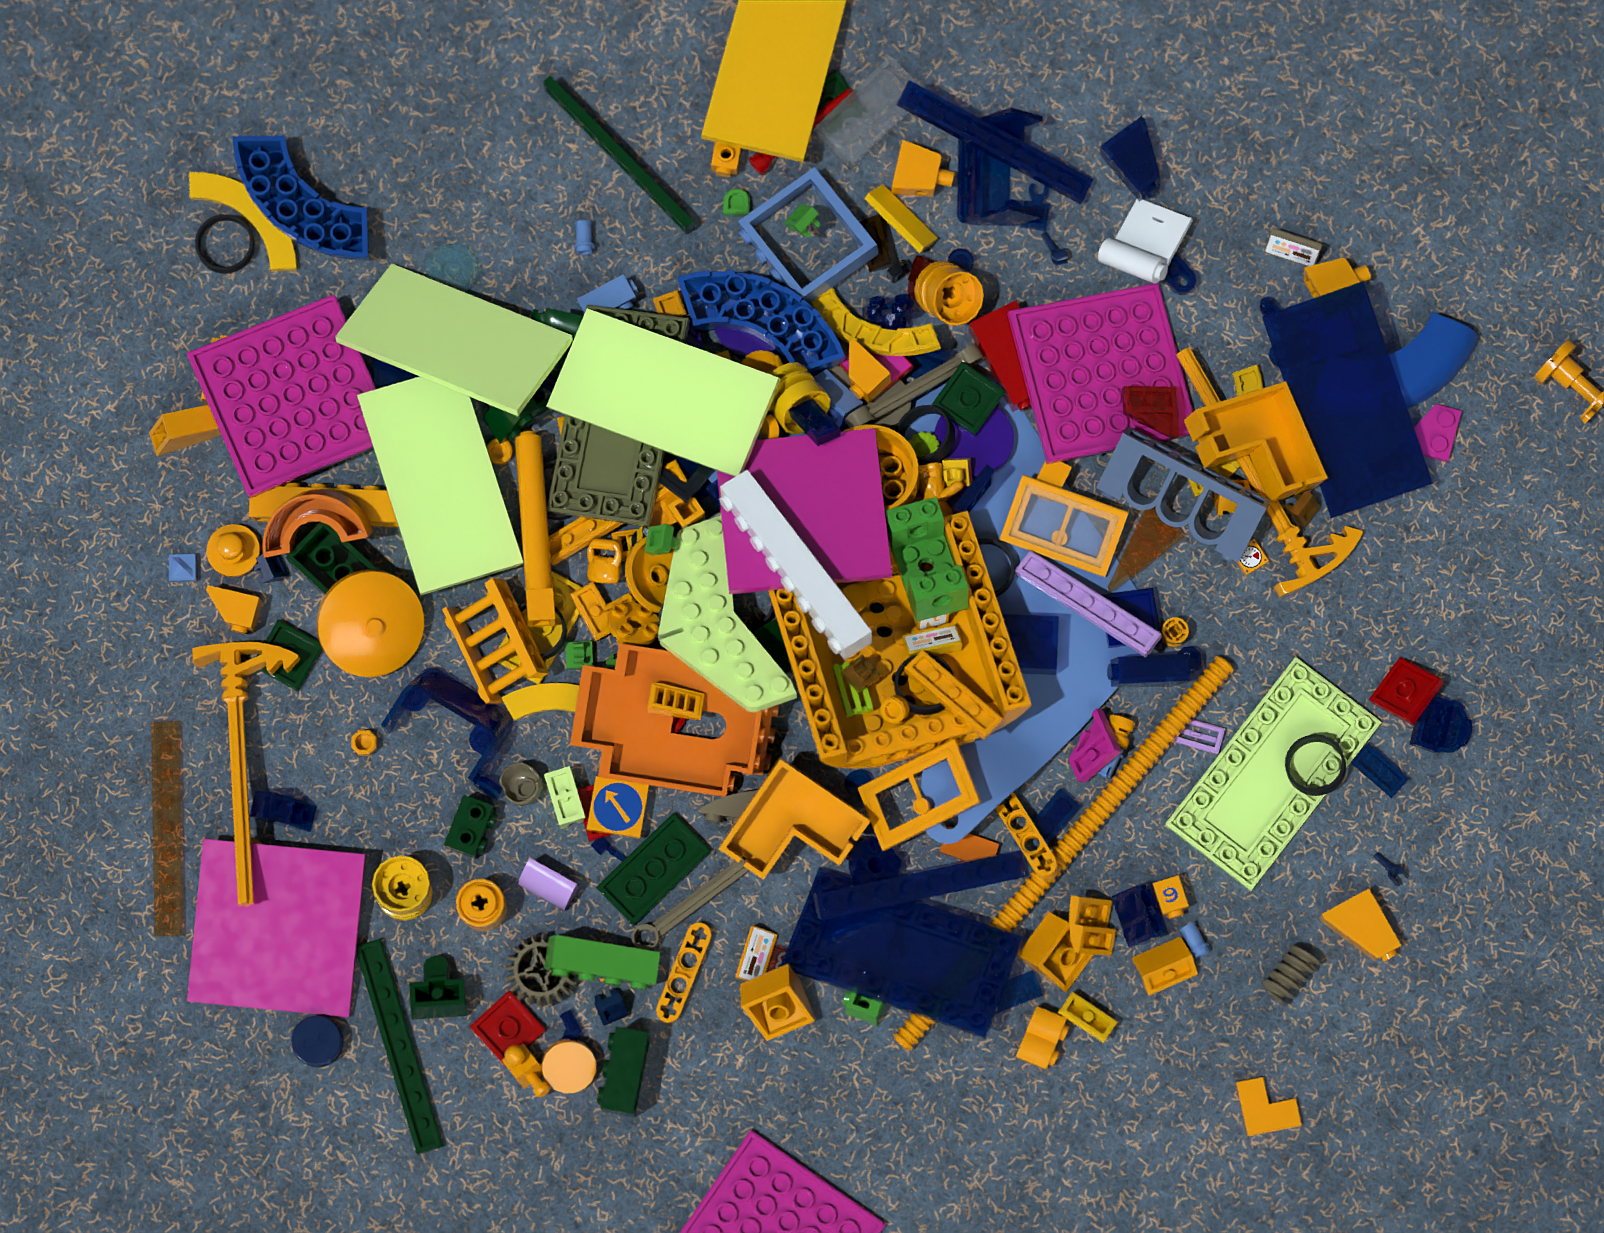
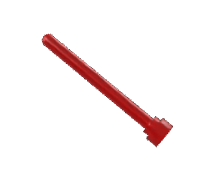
[748,89,854,175]

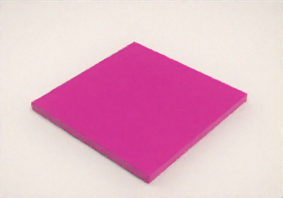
[1007,283,1193,464]
[186,294,376,498]
[717,428,892,594]
[187,839,366,1017]
[680,1130,886,1233]

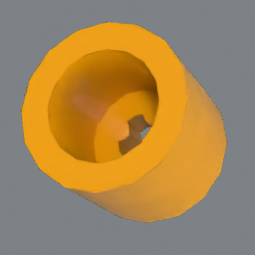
[456,878,508,932]

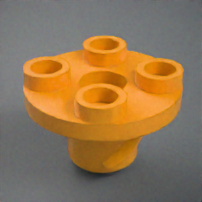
[206,524,260,577]
[607,602,660,646]

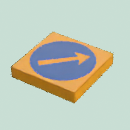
[587,776,649,839]

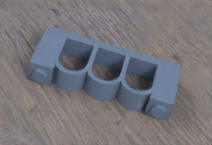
[1096,427,1271,562]

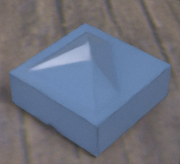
[169,554,197,583]

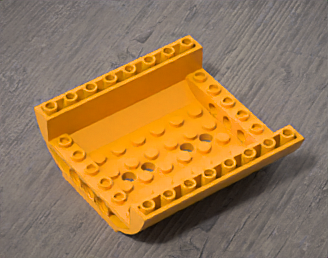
[768,511,1032,769]

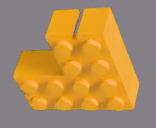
[1184,381,1328,503]
[718,757,870,880]

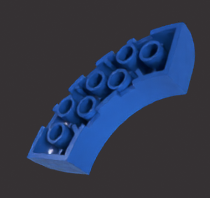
[232,136,368,261]
[677,270,846,375]
[1307,312,1479,419]

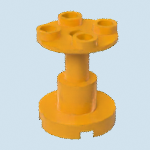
[1534,339,1604,424]

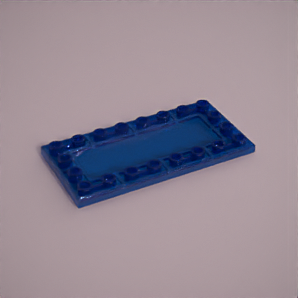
[1262,281,1433,518]
[781,867,1023,1039]

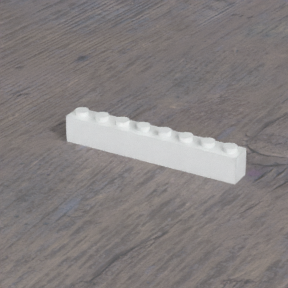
[719,470,872,660]

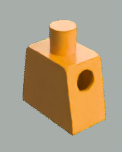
[891,140,955,197]
[1304,258,1371,320]

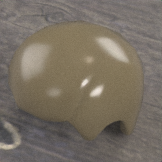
[499,762,542,806]

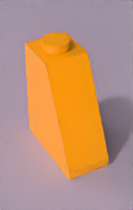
[149,405,221,457]
[1319,888,1402,962]

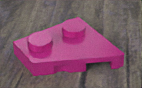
[1398,404,1462,463]
[1068,708,1121,783]

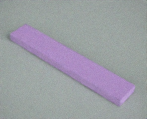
[1015,550,1162,658]

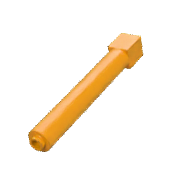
[515,431,555,628]

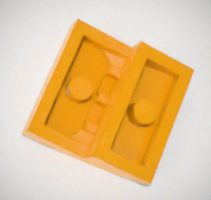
[1069,895,1116,956]

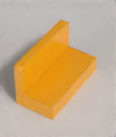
[1132,937,1198,996]

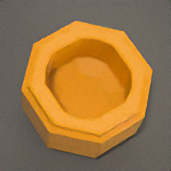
[351,730,377,756]

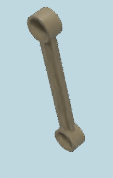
[844,344,985,428]
[631,856,750,951]

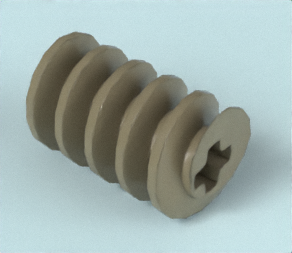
[1261,945,1320,1006]

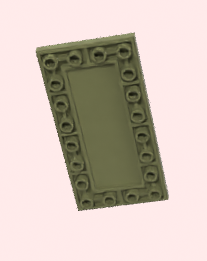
[547,305,690,527]

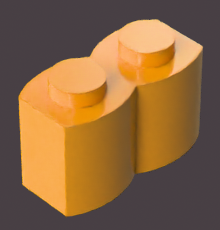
[1015,1006,1069,1070]

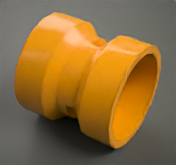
[1160,617,1189,648]
[1108,715,1135,749]

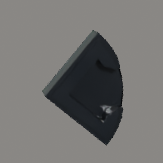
[887,259,913,284]

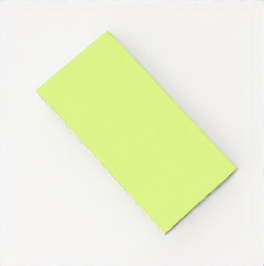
[335,264,573,416]
[546,308,781,477]
[357,377,523,595]
[1165,657,1381,891]

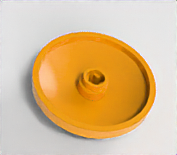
[316,570,424,677]

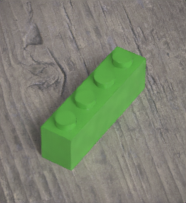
[544,935,660,990]

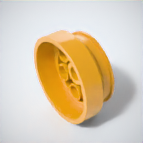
[844,424,920,510]

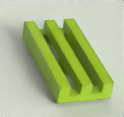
[833,659,873,717]

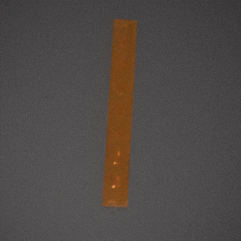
[151,721,183,937]

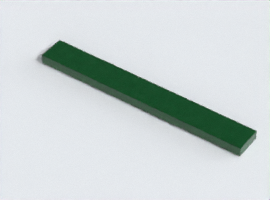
[543,76,695,234]
[356,938,444,1155]

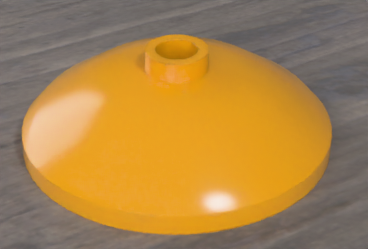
[625,537,674,614]

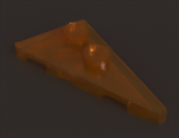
[1108,507,1185,593]

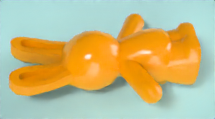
[912,462,964,517]

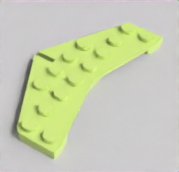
[658,515,797,712]

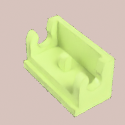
[544,766,585,829]

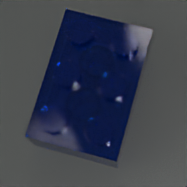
[1002,614,1059,675]

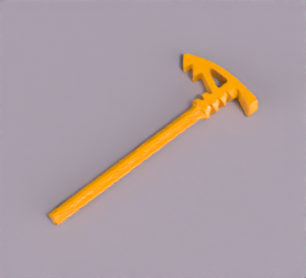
[1176,347,1363,599]
[192,642,300,907]

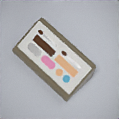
[1264,228,1322,267]

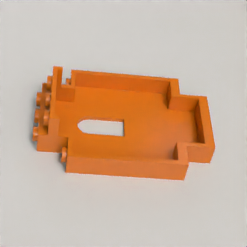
[570,643,779,797]

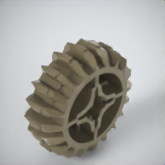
[505,934,577,1008]

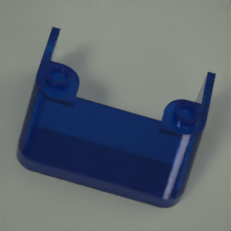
[957,107,1043,226]
[381,667,514,787]

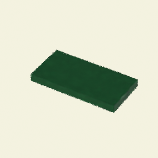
[596,812,711,927]

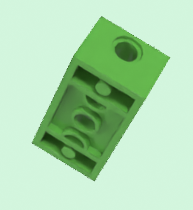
[885,497,968,622]

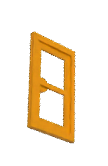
[858,738,982,851]

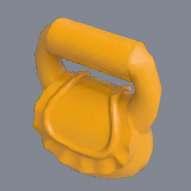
[587,538,623,584]

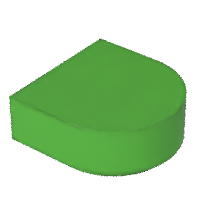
[723,188,750,216]

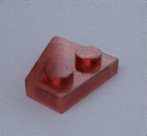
[1122,386,1179,439]

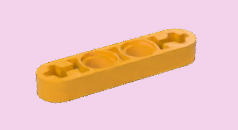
[995,792,1059,880]
[656,923,712,1024]

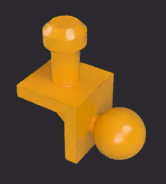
[502,1044,550,1097]

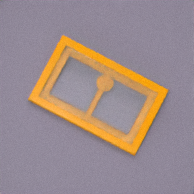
[999,475,1129,577]

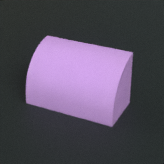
[518,858,579,911]

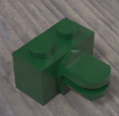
[482,391,549,444]
[409,955,466,1020]

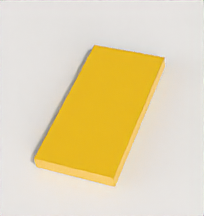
[496,571,582,684]

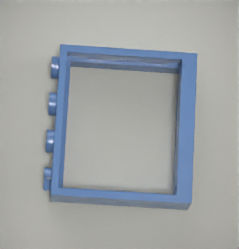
[738,167,879,304]

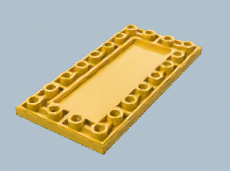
[701,0,847,163]

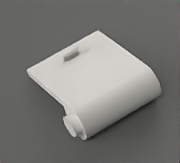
[1098,198,1193,284]

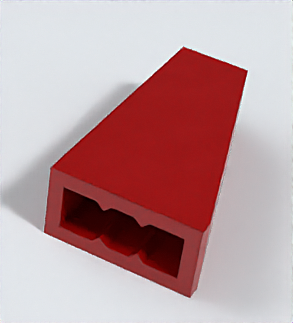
[968,300,1031,412]

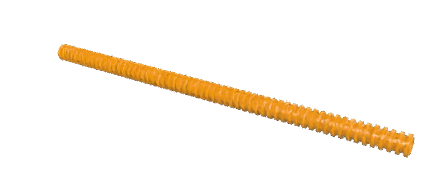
[893,656,1234,1051]

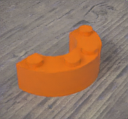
[263,489,373,558]

